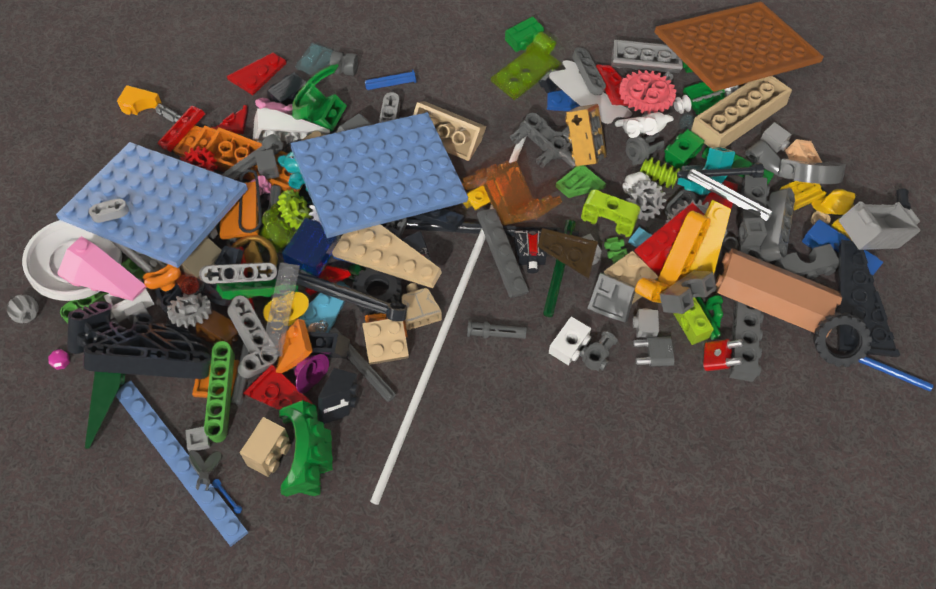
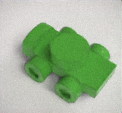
[604,237,627,264]

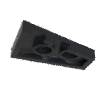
[198,246,244,307]

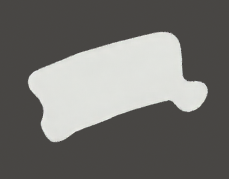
[549,60,632,124]

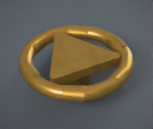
[231,235,278,276]

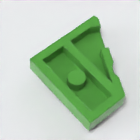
[556,165,606,198]

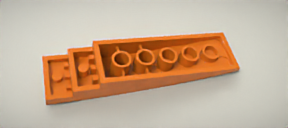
[173,125,303,193]

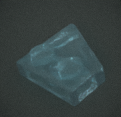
[296,43,333,75]

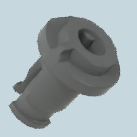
[626,133,664,165]

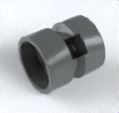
[330,51,358,76]

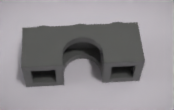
[774,244,839,280]
[660,270,716,314]

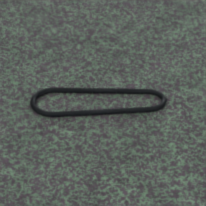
[238,169,262,233]

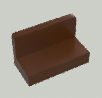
[196,310,239,353]

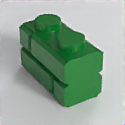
[505,17,544,52]

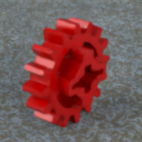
[180,146,218,173]

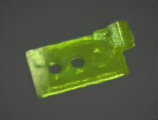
[491,32,561,100]

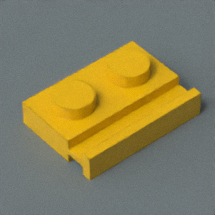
[780,181,826,210]

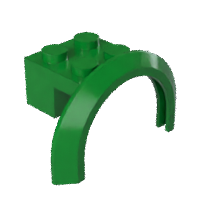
[292,64,347,132]

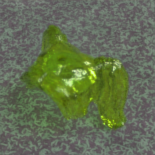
[259,204,308,252]

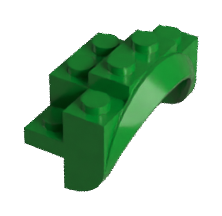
[279,400,333,497]

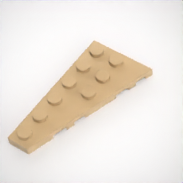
[332,225,442,288]

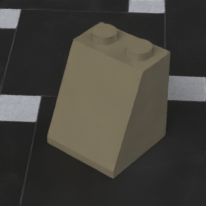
[163,236,222,283]

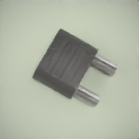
[633,336,675,367]

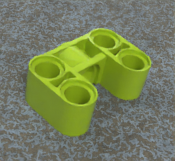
[581,190,640,237]

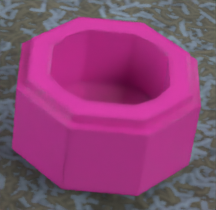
[48,349,70,370]

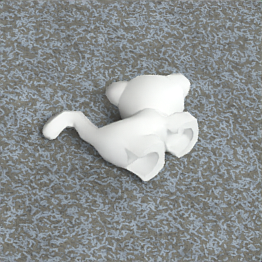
[615,112,674,138]

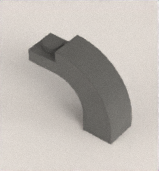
[779,158,846,184]

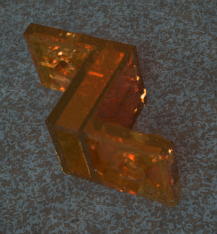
[462,160,562,226]

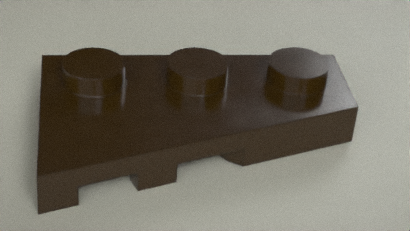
[538,228,598,279]

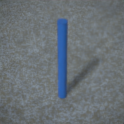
[859,357,933,391]

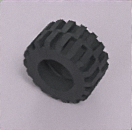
[353,267,402,315]

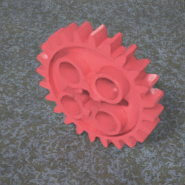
[619,70,676,114]

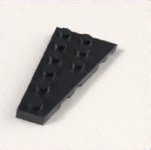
[838,240,900,357]

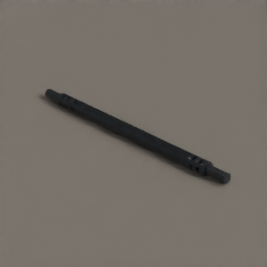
[382,218,579,237]

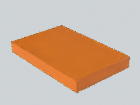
[220,181,258,240]

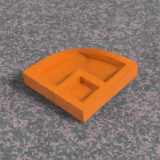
[276,319,313,373]

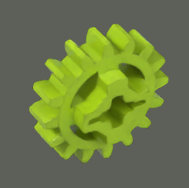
[277,189,311,230]

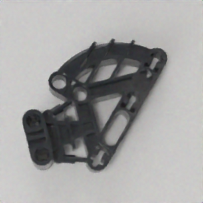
[67,301,211,379]

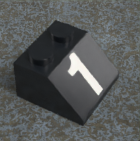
[318,368,359,424]

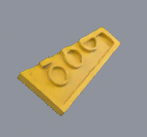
[688,200,731,275]

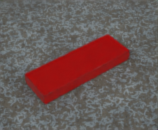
[157,105,205,152]

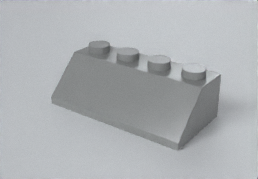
[611,40,683,73]

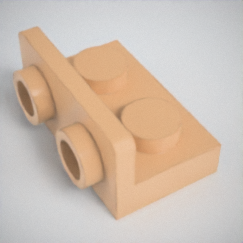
[785,139,822,163]

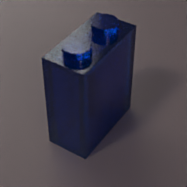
[282,218,340,277]

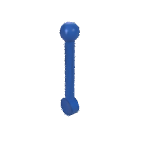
[212,479,242,514]

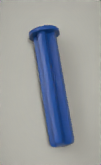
[365,69,416,90]

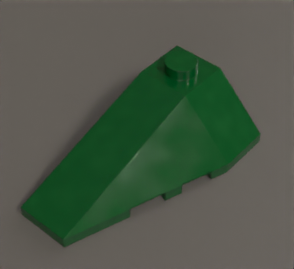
[85,372,125,449]

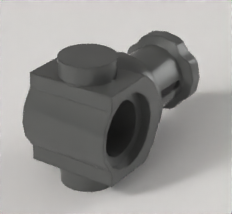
[579,331,618,371]

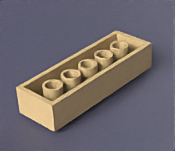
[691,76,792,148]

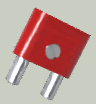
[703,339,743,371]

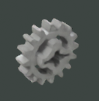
[626,180,666,221]
[167,292,212,328]

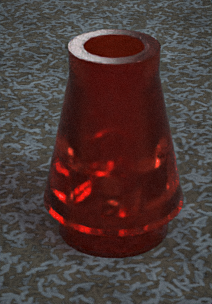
[175,272,199,294]

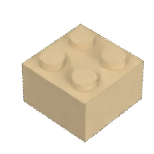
[604,251,658,304]
[362,319,409,365]
[240,417,291,477]

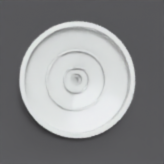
[22,220,122,301]

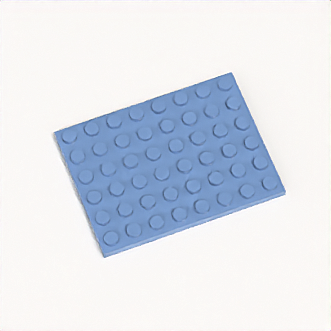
[291,112,468,238]
[56,142,248,268]

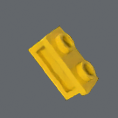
[463,178,505,210]

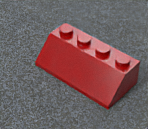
[634,202,705,278]

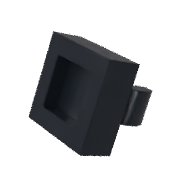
[538,69,558,93]

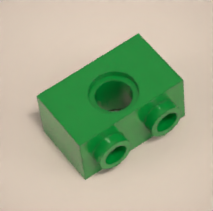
[664,129,705,170]

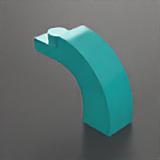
[677,147,735,195]

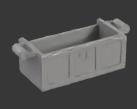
[839,201,920,250]

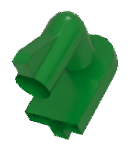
[705,296,723,328]

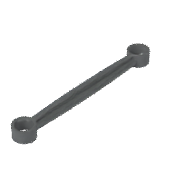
[221,134,283,180]

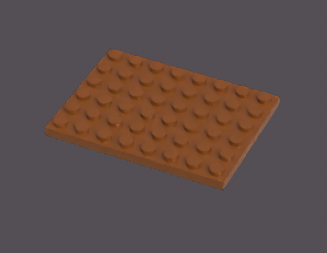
[654,1,824,92]

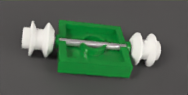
[674,82,739,116]

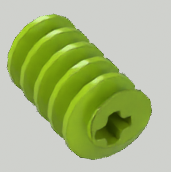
[640,157,680,189]

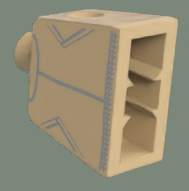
[402,283,442,330]

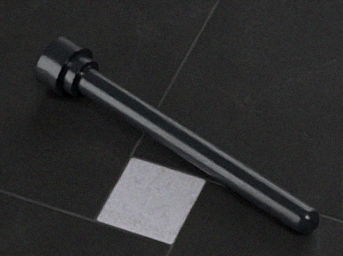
[677,163,764,178]

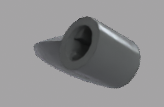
[745,140,790,179]

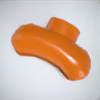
[143,264,181,291]

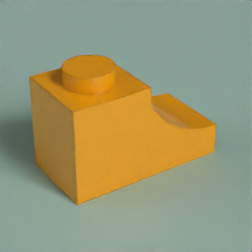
[117,85,162,115]

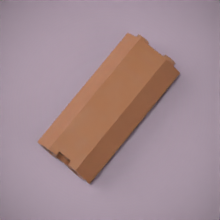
[715,248,842,338]

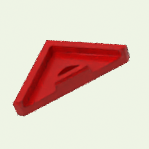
[211,105,248,134]
[305,265,351,295]

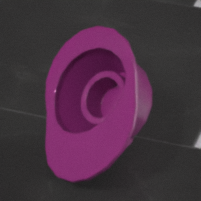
[294,354,329,394]

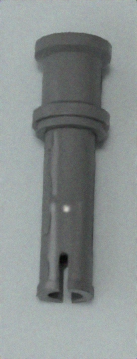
[467,320,527,339]

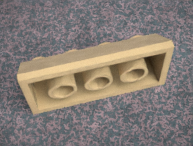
[413,101,487,161]

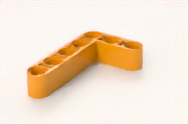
[635,211,711,303]

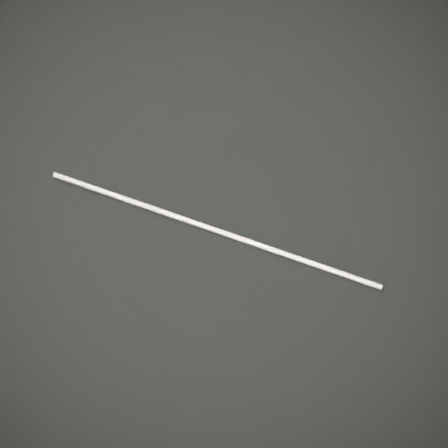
[371,136,527,505]

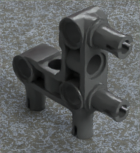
[510,113,576,169]

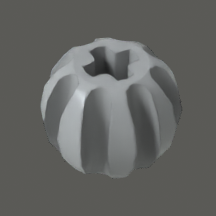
[7,295,39,323]

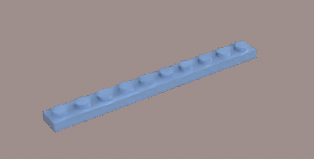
[116,380,248,547]

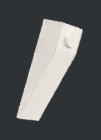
[253,108,330,144]

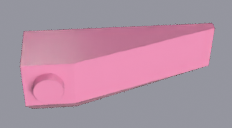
[58,236,146,301]

